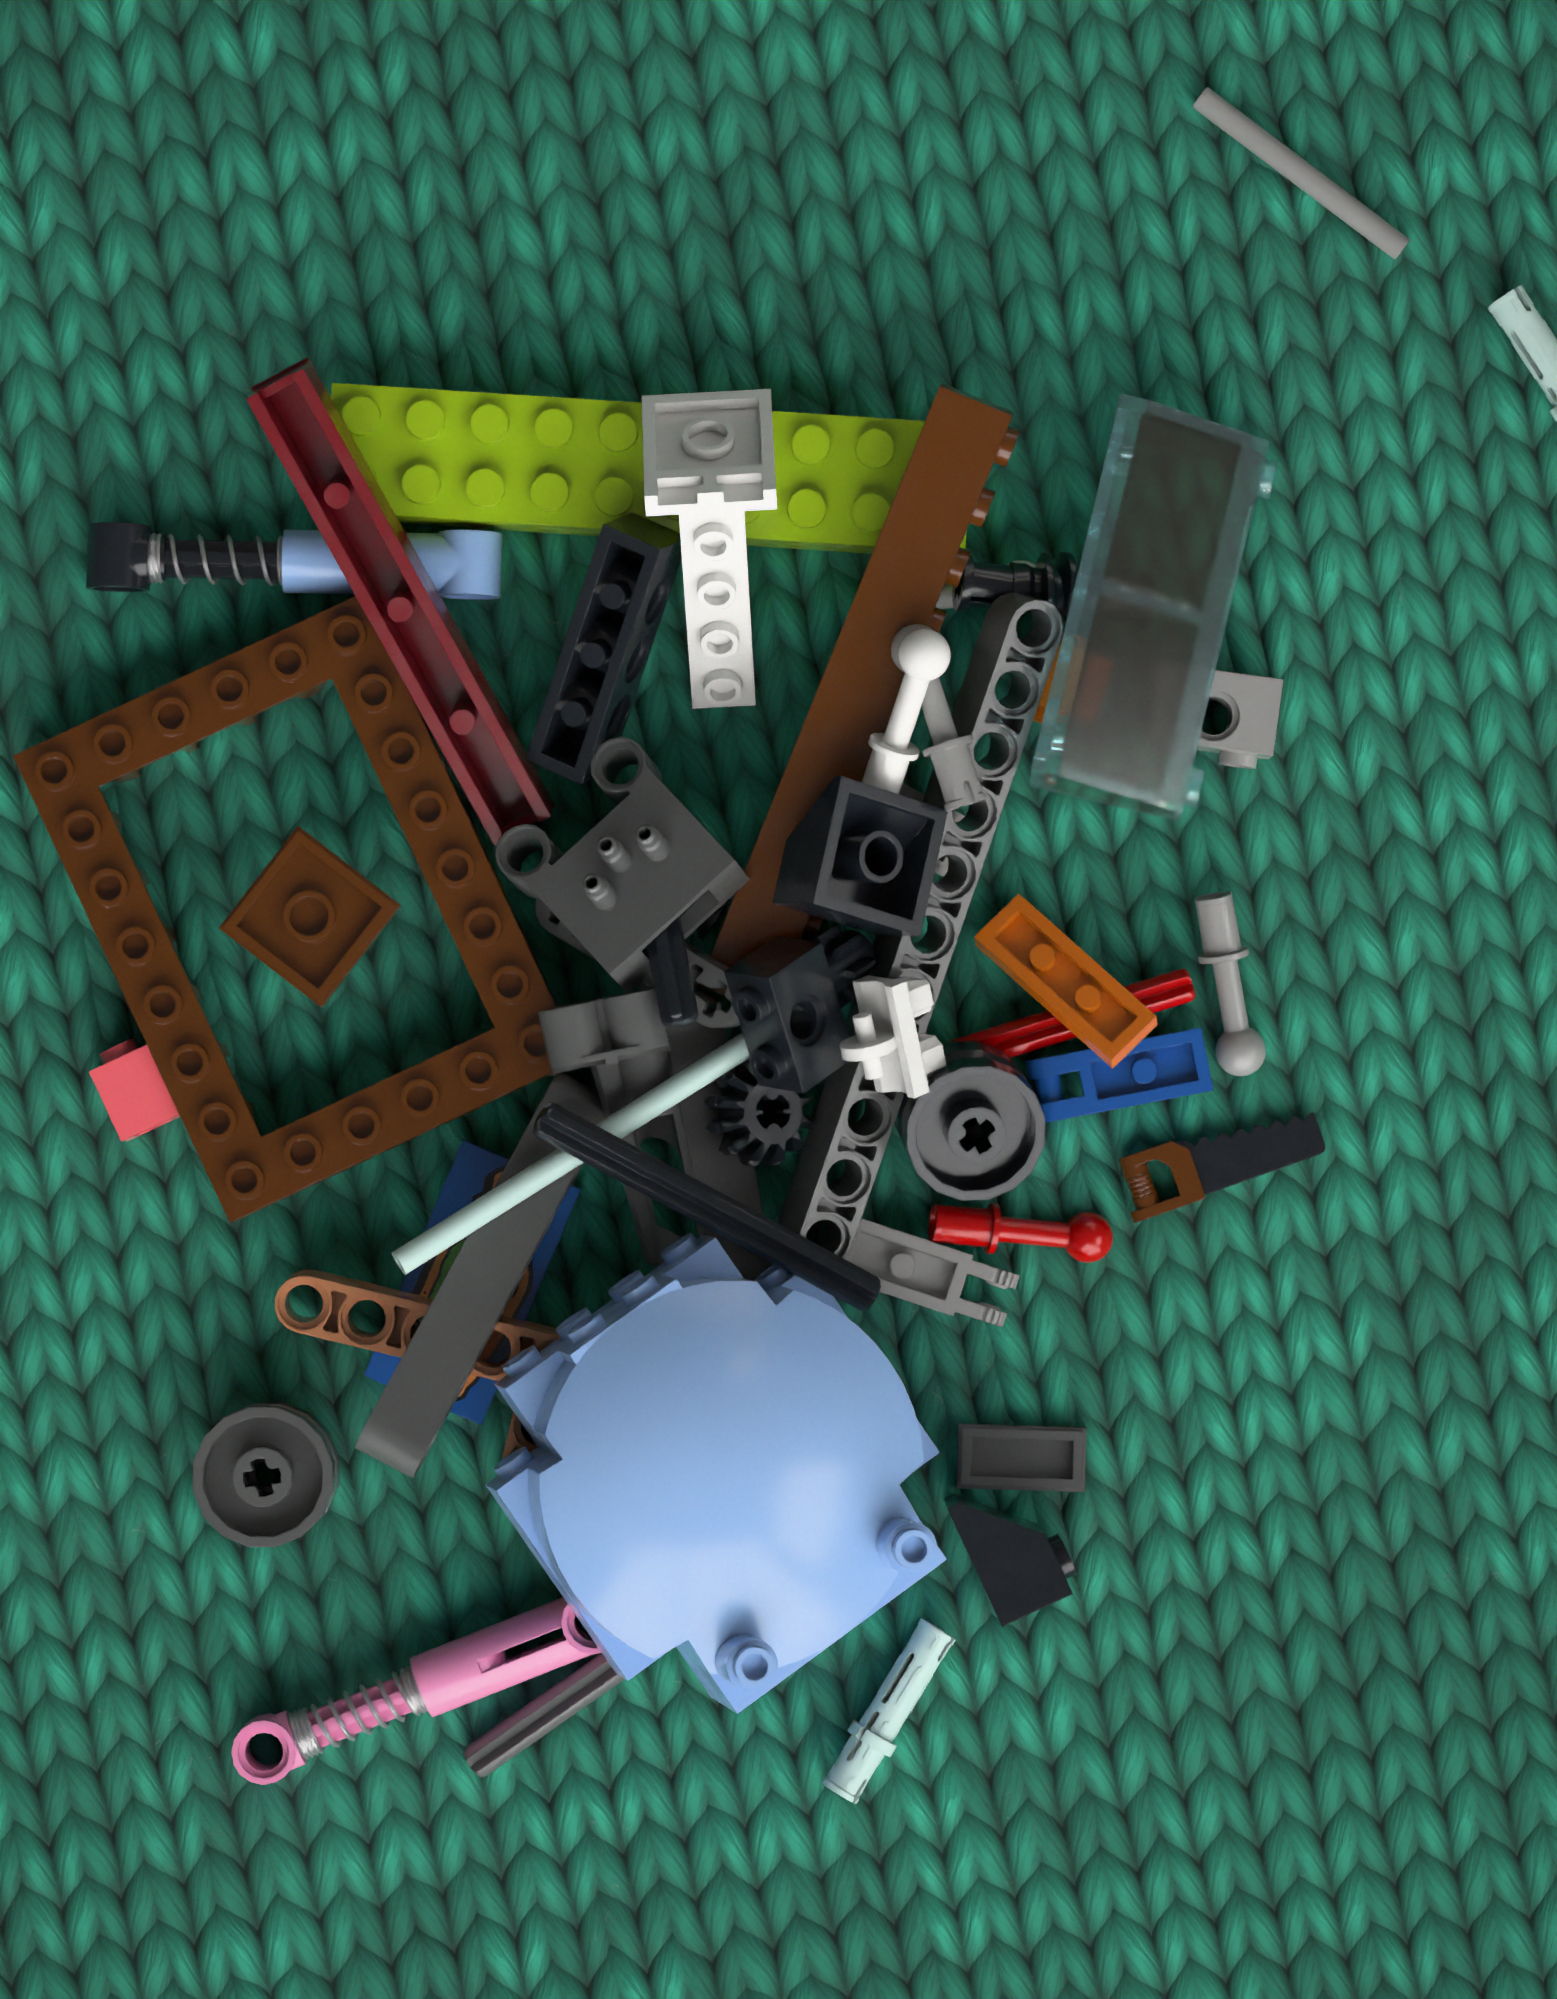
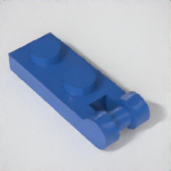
[1025,1028,1213,1123]

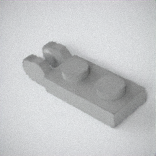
[844,1218,1020,1327]

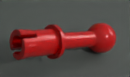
[928,1203,1113,1263]

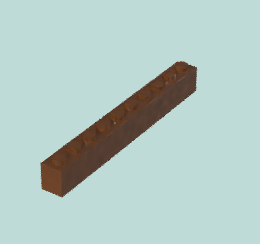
[699,383,1020,996]

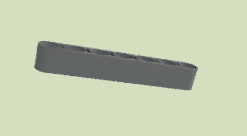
[355,1072,605,1478]

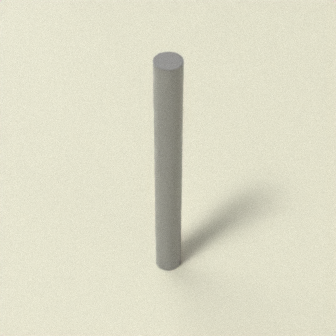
[1192,87,1410,260]

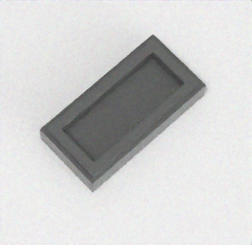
[956,1423,1087,1492]

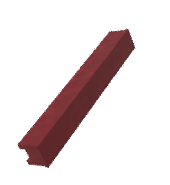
[246,357,556,846]

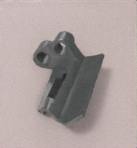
[538,987,774,1281]

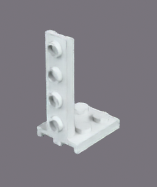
[642,389,777,709]

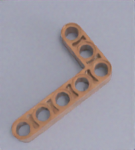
[275,1269,559,1460]

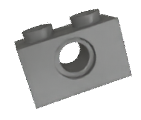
[1142,662,1283,769]

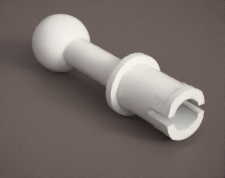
[862,629,951,794]

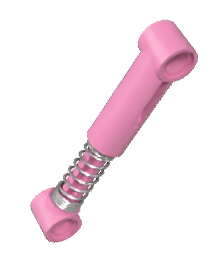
[231,1597,602,1785]

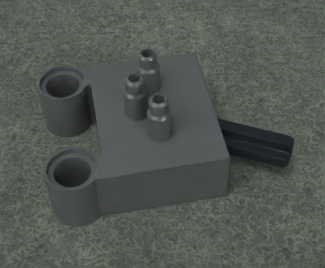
[495,737,750,1027]

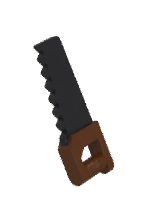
[1118,1112,1325,1223]

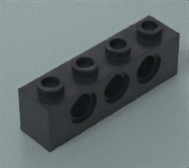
[526,512,682,785]

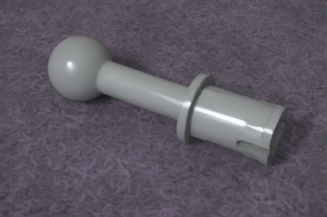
[891,624,987,812]
[1195,891,1266,1076]

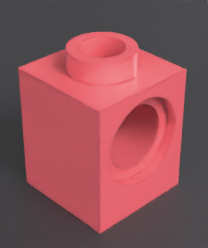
[89,1039,180,1141]

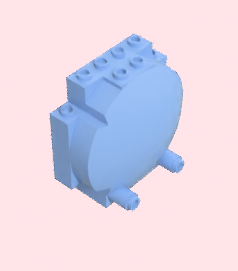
[486,1233,947,1714]

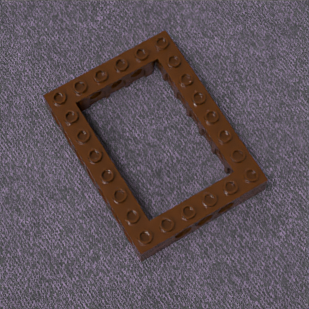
[13,596,558,1223]

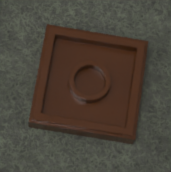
[219,826,402,1007]

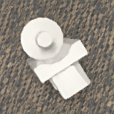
[839,975,947,1098]

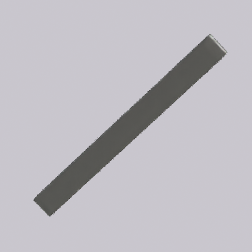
[778,592,1063,1259]

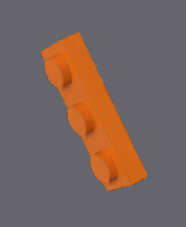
[974,893,1158,1069]

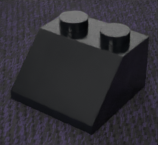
[772,776,948,936]
[944,1494,1078,1627]

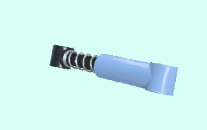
[86,522,502,600]

